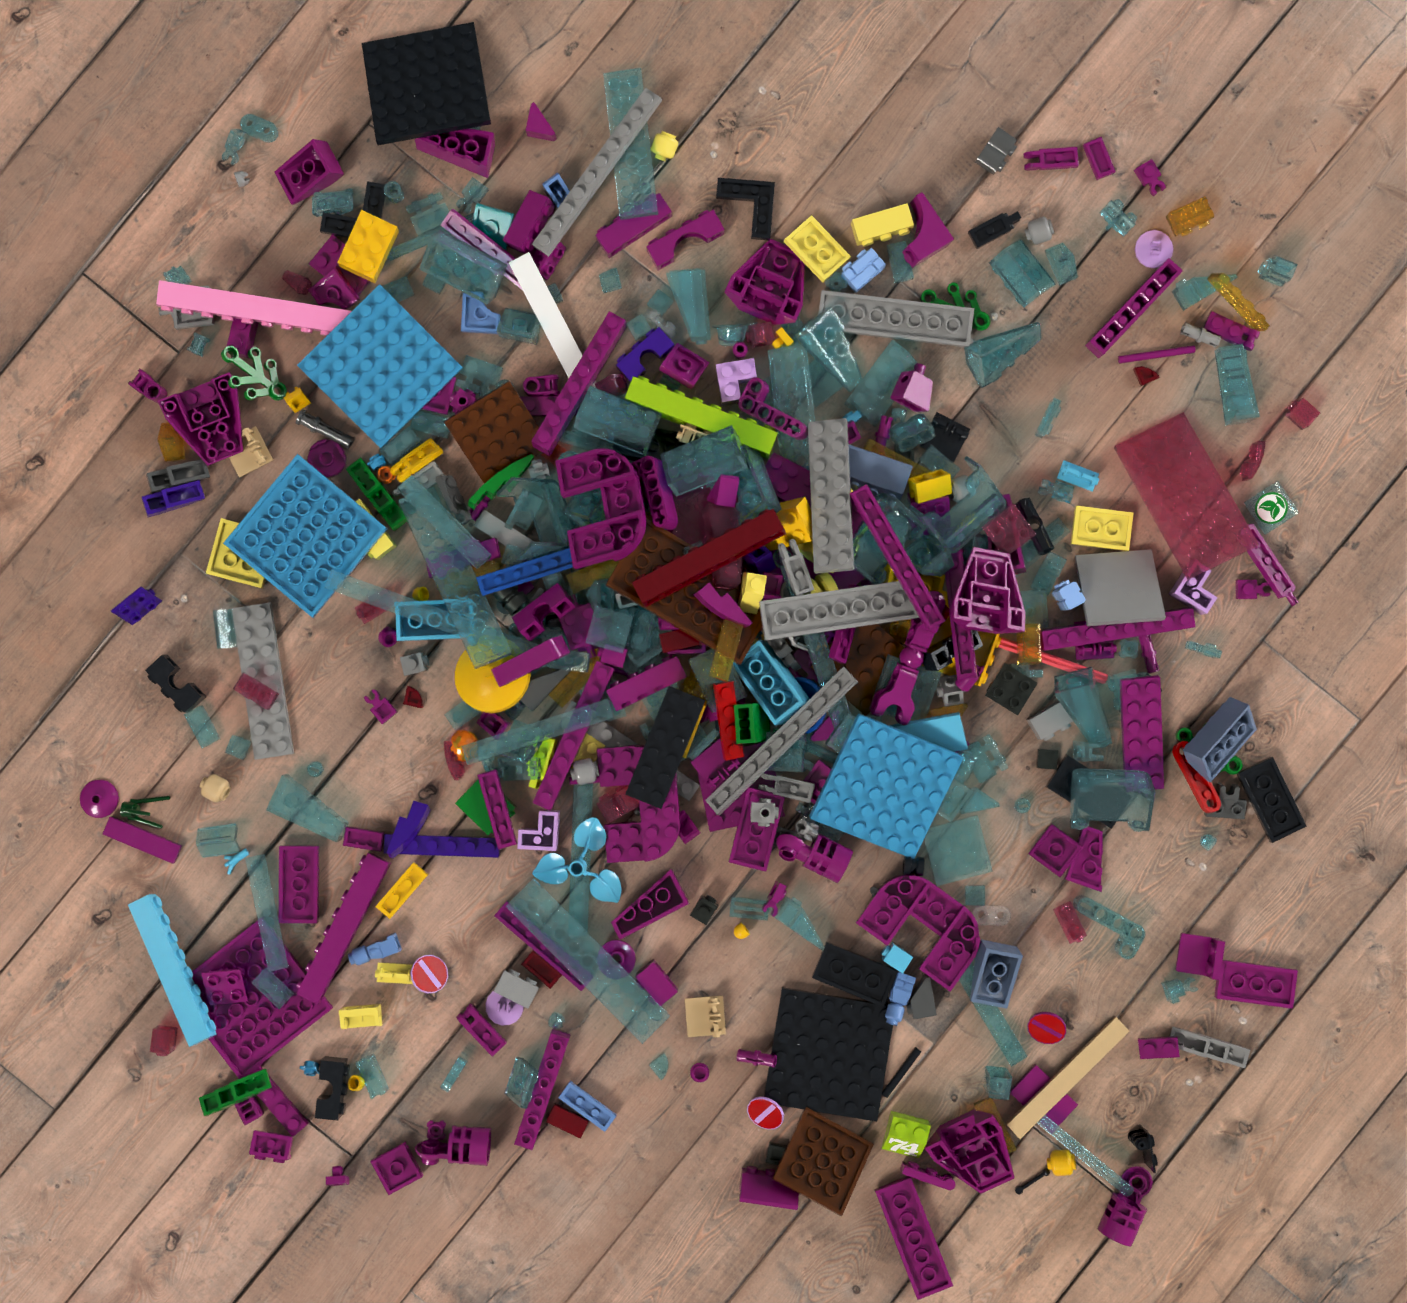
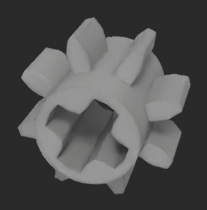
[528,459,551,484]
[795,817,819,841]

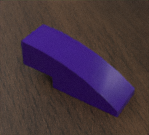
[142,480,205,518]
[387,801,430,858]

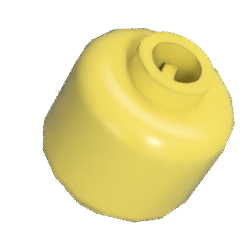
[651,131,678,161]

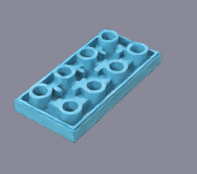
[889,712,968,752]

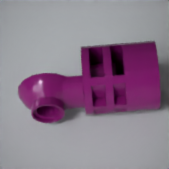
[776,833,853,883]
[415,1125,491,1166]
[1097,1166,1153,1247]

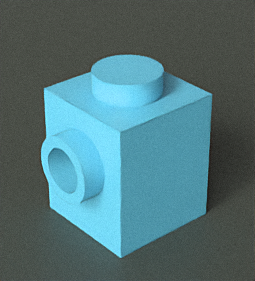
[881,942,913,974]

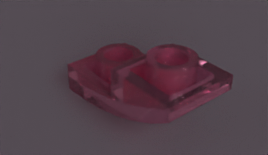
[1240,441,1266,481]
[233,673,279,710]
[444,741,465,780]

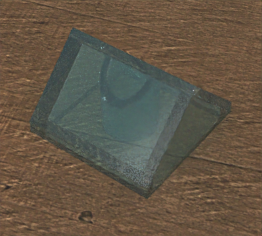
[496,308,541,345]

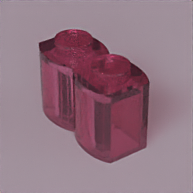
[597,785,639,824]

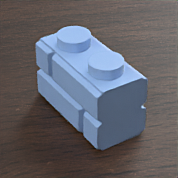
[841,248,886,293]
[1051,580,1086,611]

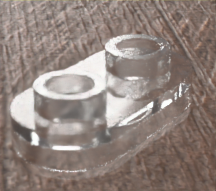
[643,308,677,339]
[972,905,1011,926]

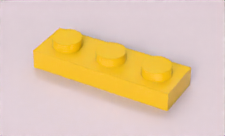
[375,862,429,919]

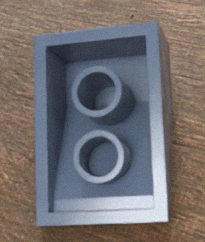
[970,939,1023,1009]

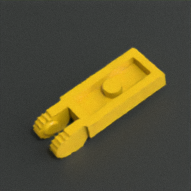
[390,438,443,483]

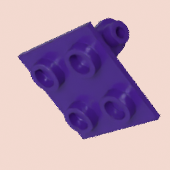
[111,587,162,625]

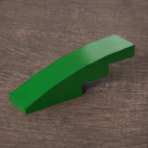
[468,454,534,510]
[346,457,409,531]
[199,1069,272,1116]

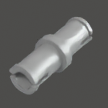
[1180,322,1221,348]

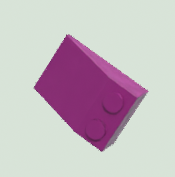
[275,139,344,205]

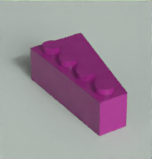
[611,869,690,940]

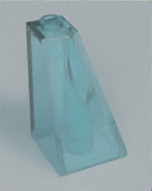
[666,268,711,345]
[1054,667,1112,748]

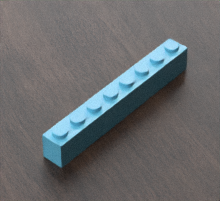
[128,894,217,1047]

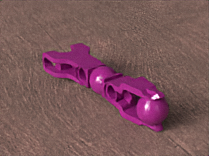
[870,591,946,726]

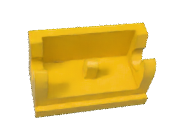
[908,469,952,504]

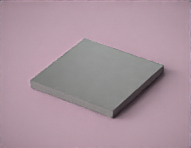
[1074,549,1166,626]

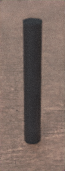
[882,1047,922,1098]

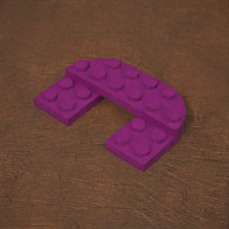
[555,448,646,569]
[597,745,681,863]
[855,875,980,992]

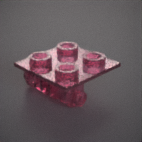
[982,503,1036,554]

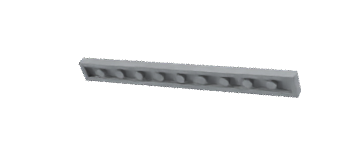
[532,88,662,257]
[705,667,858,815]

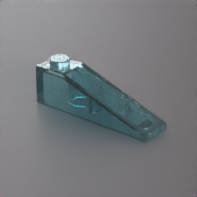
[964,322,1041,388]

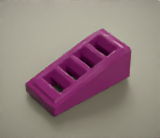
[235,1096,264,1125]

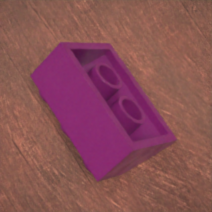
[739,1166,799,1210]

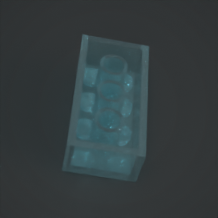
[419,229,507,304]
[574,386,662,456]
[660,425,748,497]

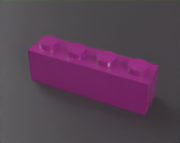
[595,193,672,258]

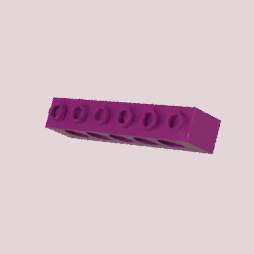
[1085,258,1183,359]
[514,1029,571,1150]

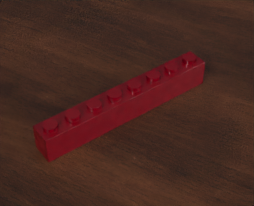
[632,508,786,608]

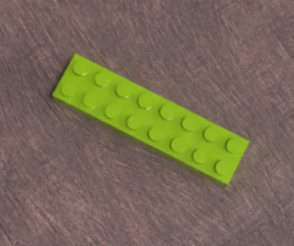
[625,376,778,459]

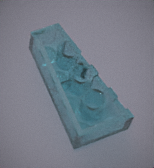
[1215,344,1260,426]
[266,774,349,842]

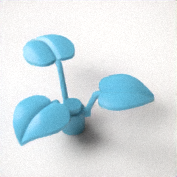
[532,817,622,903]

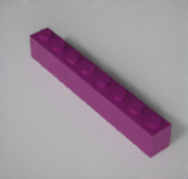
[531,311,627,456]
[1036,607,1196,651]
[533,661,616,811]
[296,853,391,1004]

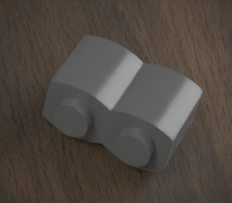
[975,127,1017,175]

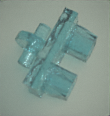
[1100,199,1137,237]

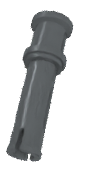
[296,409,354,449]

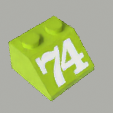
[881,1111,931,1158]

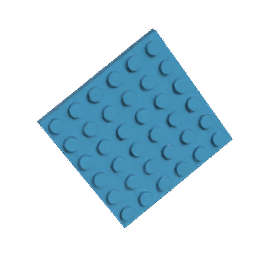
[297,284,463,449]
[223,454,388,618]
[809,713,964,859]

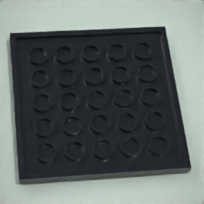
[362,22,491,146]
[764,987,893,1122]

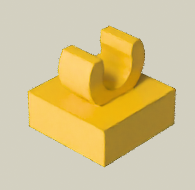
[772,327,794,350]
[284,387,311,413]

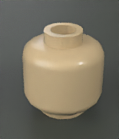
[200,774,231,802]

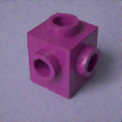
[450,388,477,414]

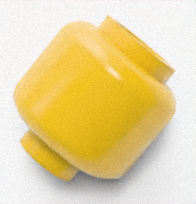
[1047,1149,1076,1176]

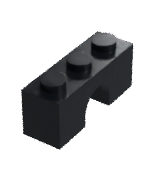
[923,630,983,671]
[145,655,206,713]
[315,1056,350,1121]

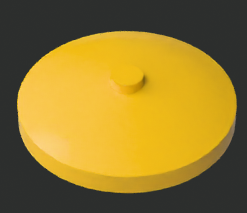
[455,637,531,713]

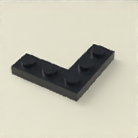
[716,178,775,241]
[320,181,387,238]

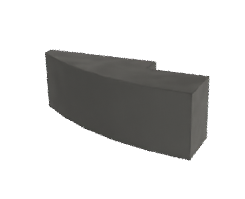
[146,459,210,494]

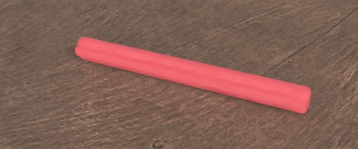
[998,638,1108,684]

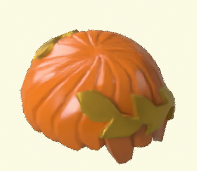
[450,730,479,762]

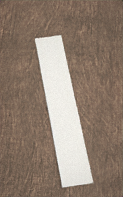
[509,252,600,399]

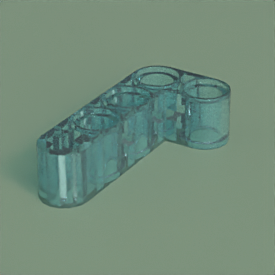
[1073,895,1146,959]

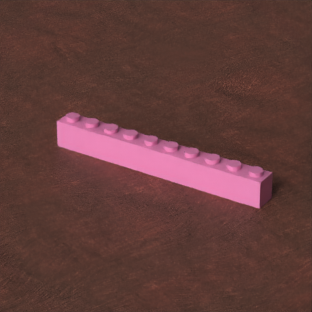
[156,280,352,336]

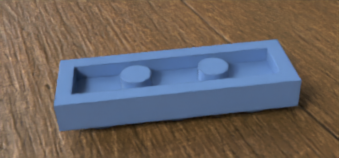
[558,1081,617,1132]

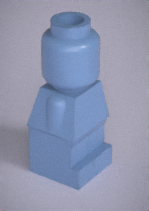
[348,933,402,965]
[885,972,916,1026]

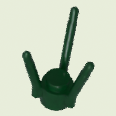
[120,796,170,829]

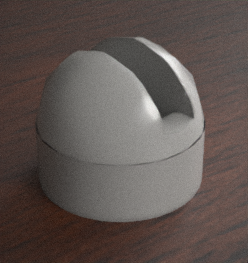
[234,171,250,188]

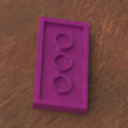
[728,787,785,872]
[278,845,319,923]
[1214,960,1298,1009]

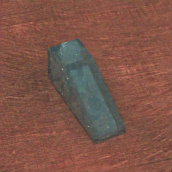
[1172,274,1238,311]
[774,897,825,951]

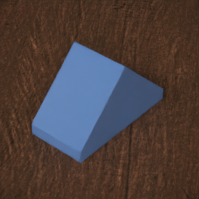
[542,172,570,209]

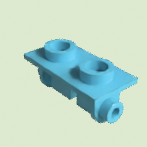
[1057,460,1099,492]

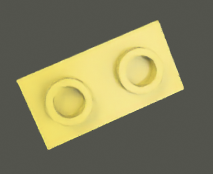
[375,962,413,984]

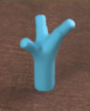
[224,848,249,875]

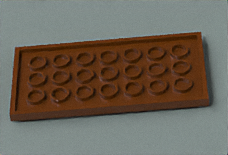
[605,518,763,665]

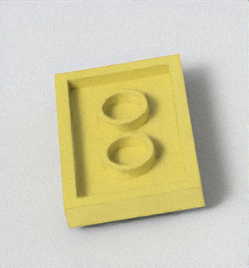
[784,215,851,283]
[1070,506,1134,551]

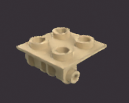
[676,423,717,452]
[229,426,273,478]
[685,996,726,1037]

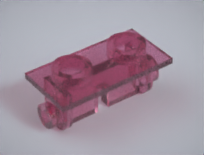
[355,588,396,624]
[1053,901,1087,944]

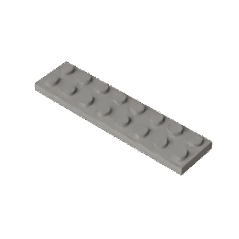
[817,290,974,348]
[808,418,854,574]
[759,581,920,641]
[232,602,294,760]

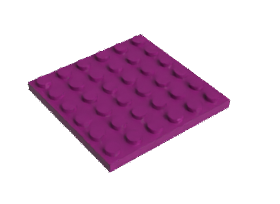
[192,917,333,1079]

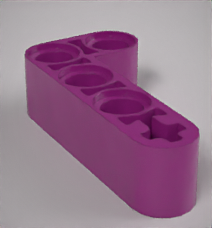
[738,378,808,440]
[631,456,678,530]
[491,635,571,687]

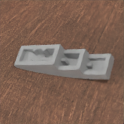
[1170,1027,1250,1068]

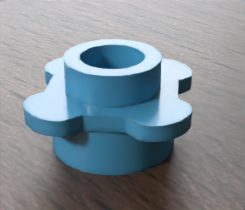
[367,454,386,471]
[299,1061,320,1076]

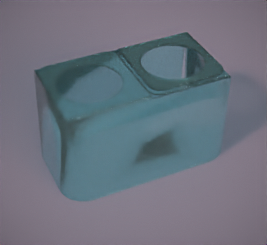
[983,1066,1012,1100]

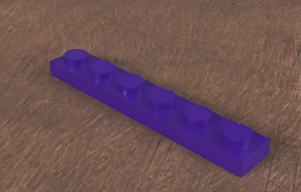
[383,834,500,858]

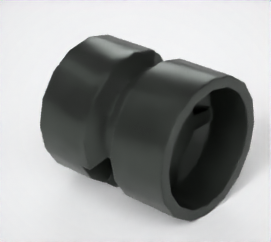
[493,585,530,616]

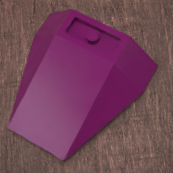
[158,372,244,466]

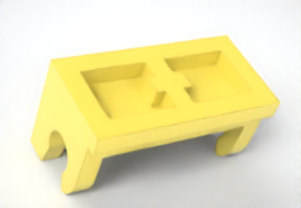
[339,1004,383,1029]

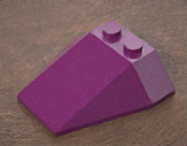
[725,239,805,325]
[952,547,1026,634]
[924,1109,1015,1194]

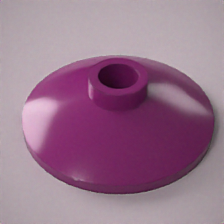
[80,780,119,818]
[597,940,636,979]

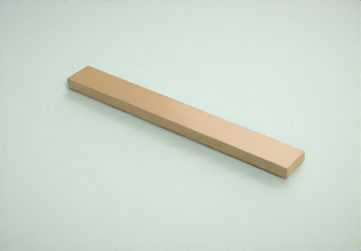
[1006,1016,1129,1139]

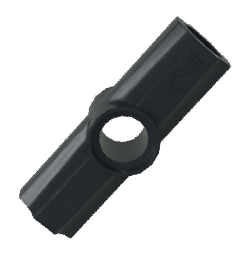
[1015,497,1054,555]

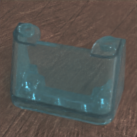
[853,493,927,585]
[1070,769,1156,832]

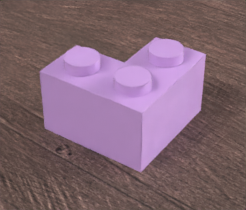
[716,358,757,406]
[1169,561,1217,615]
[517,810,560,851]

